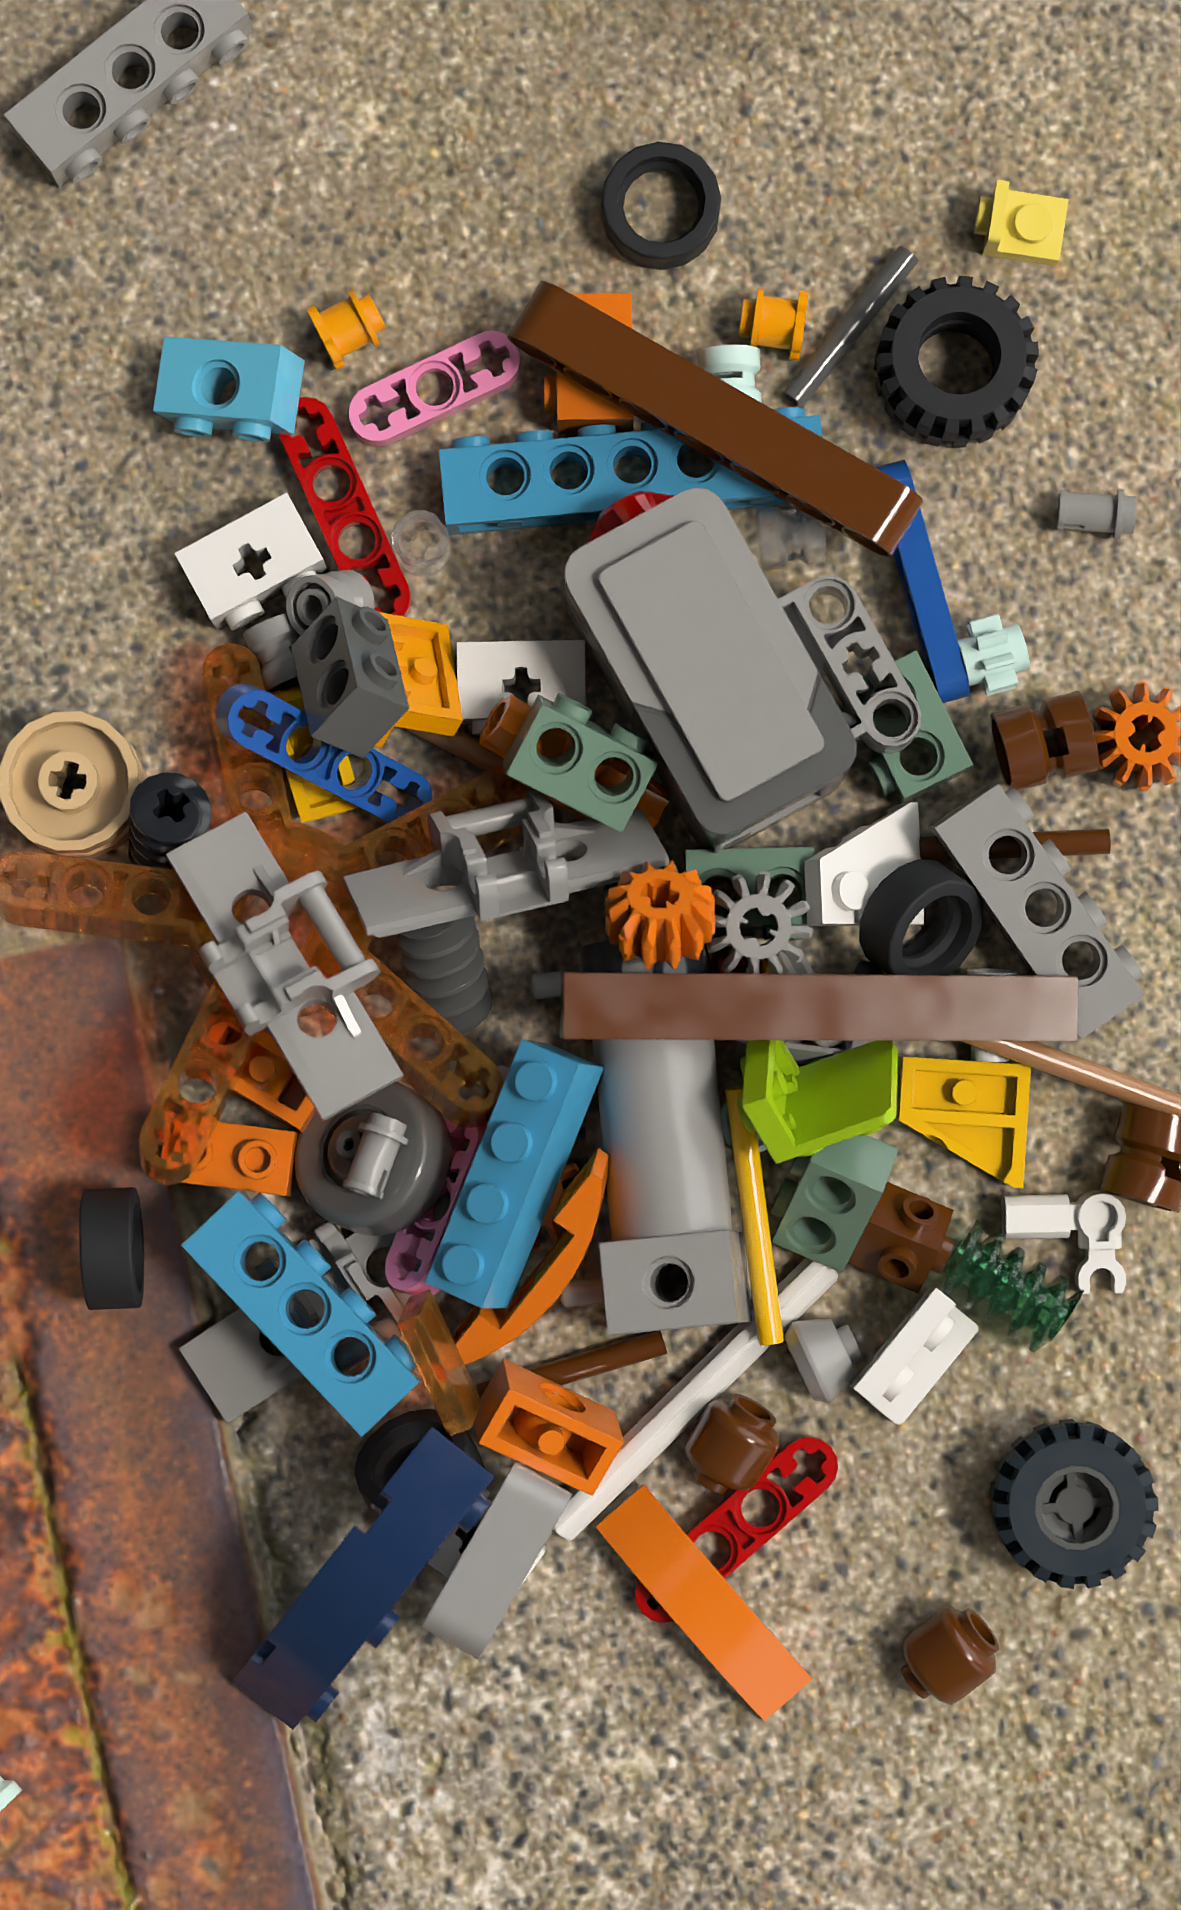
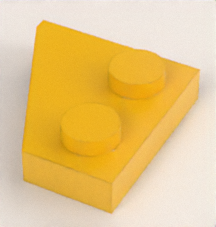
[897,1056,1031,1188]

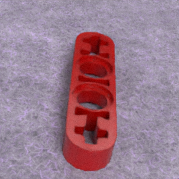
[279,397,412,617]
[634,1435,838,1623]

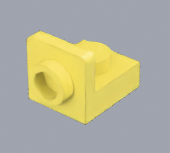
[974,179,1069,266]

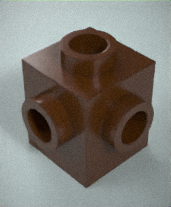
[848,1182,956,1294]

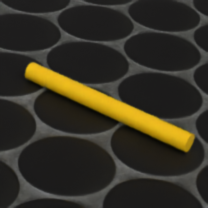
[725,1086,784,1345]

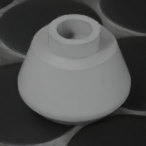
[784,1318,864,1403]

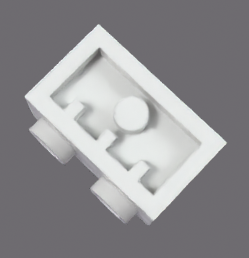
[849,1287,978,1425]

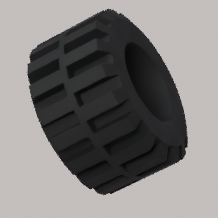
[874,275,1039,448]

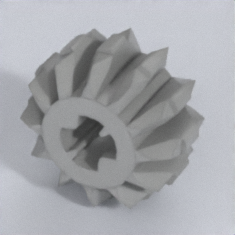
[705,871,813,973]

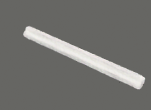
[554,1257,838,1541]

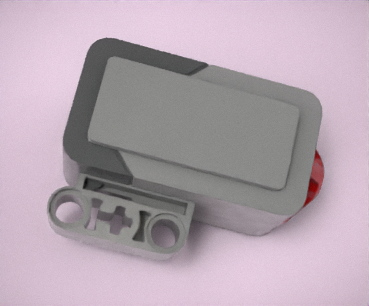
[565,488,922,853]

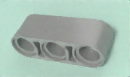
[421,1461,572,1660]

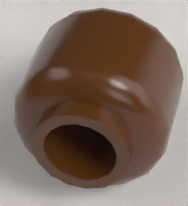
[684,1394,780,1494]
[901,1607,999,1704]

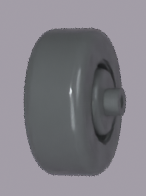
[294,1081,452,1236]

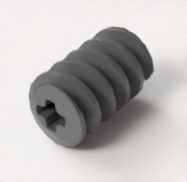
[397,916,492,1038]

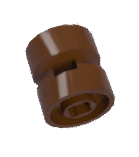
[990,691,1099,791]
[1098,1103,1181,1213]

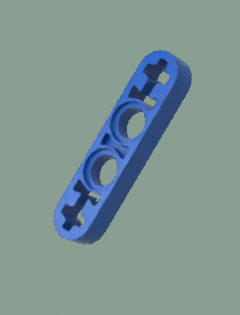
[875,459,970,703]
[215,684,432,827]

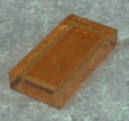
[397,1289,482,1435]

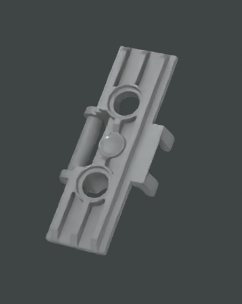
[343,789,669,938]
[166,812,403,1122]
[179,1193,450,1424]

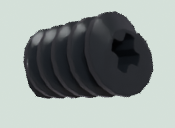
[128,772,211,896]

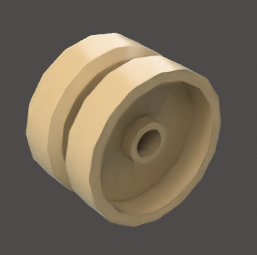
[0,711,148,859]

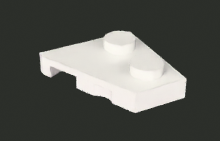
[804,802,924,926]

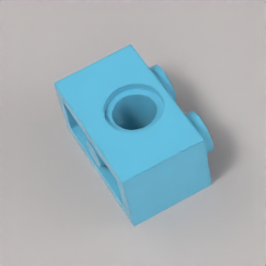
[153,336,305,442]

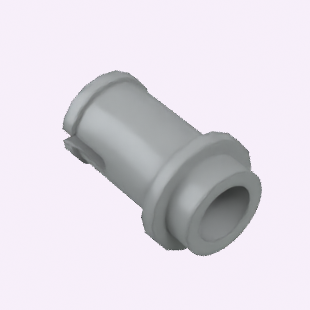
[1057,489,1137,539]
[342,1112,409,1200]

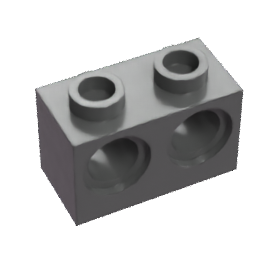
[291,596,409,758]

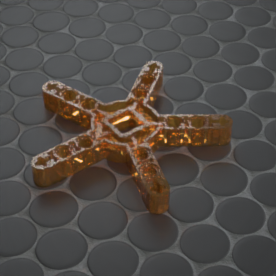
[0,644,534,1185]

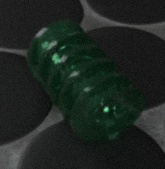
[942,1219,1084,1353]

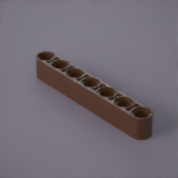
[507,281,923,558]

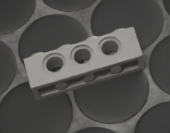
[4,0,253,188]
[929,783,1145,1039]

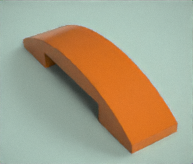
[442,1148,609,1369]
[595,1483,812,1721]

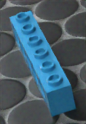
[439,407,822,536]

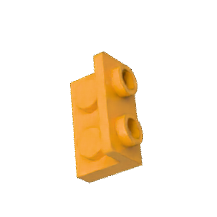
[374,612,463,748]

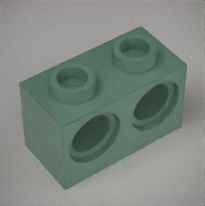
[840,650,973,804]
[502,693,659,832]
[684,847,814,941]
[770,1135,899,1273]

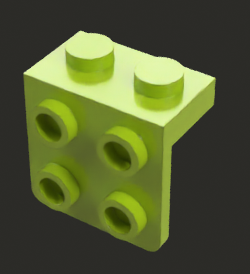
[737,1040,898,1164]

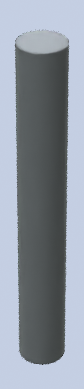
[783,246,919,408]

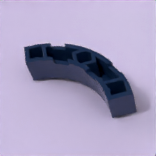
[233,1427,494,1730]

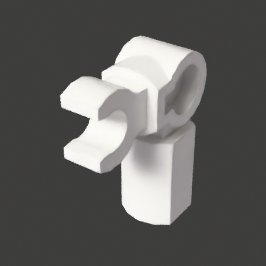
[1001,1190,1126,1294]

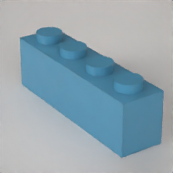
[425,1039,604,1308]

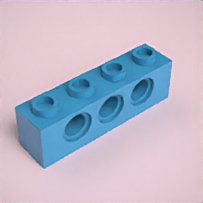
[181,1191,422,1437]

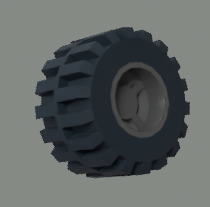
[990,1419,1159,1589]

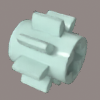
[957,613,1030,696]

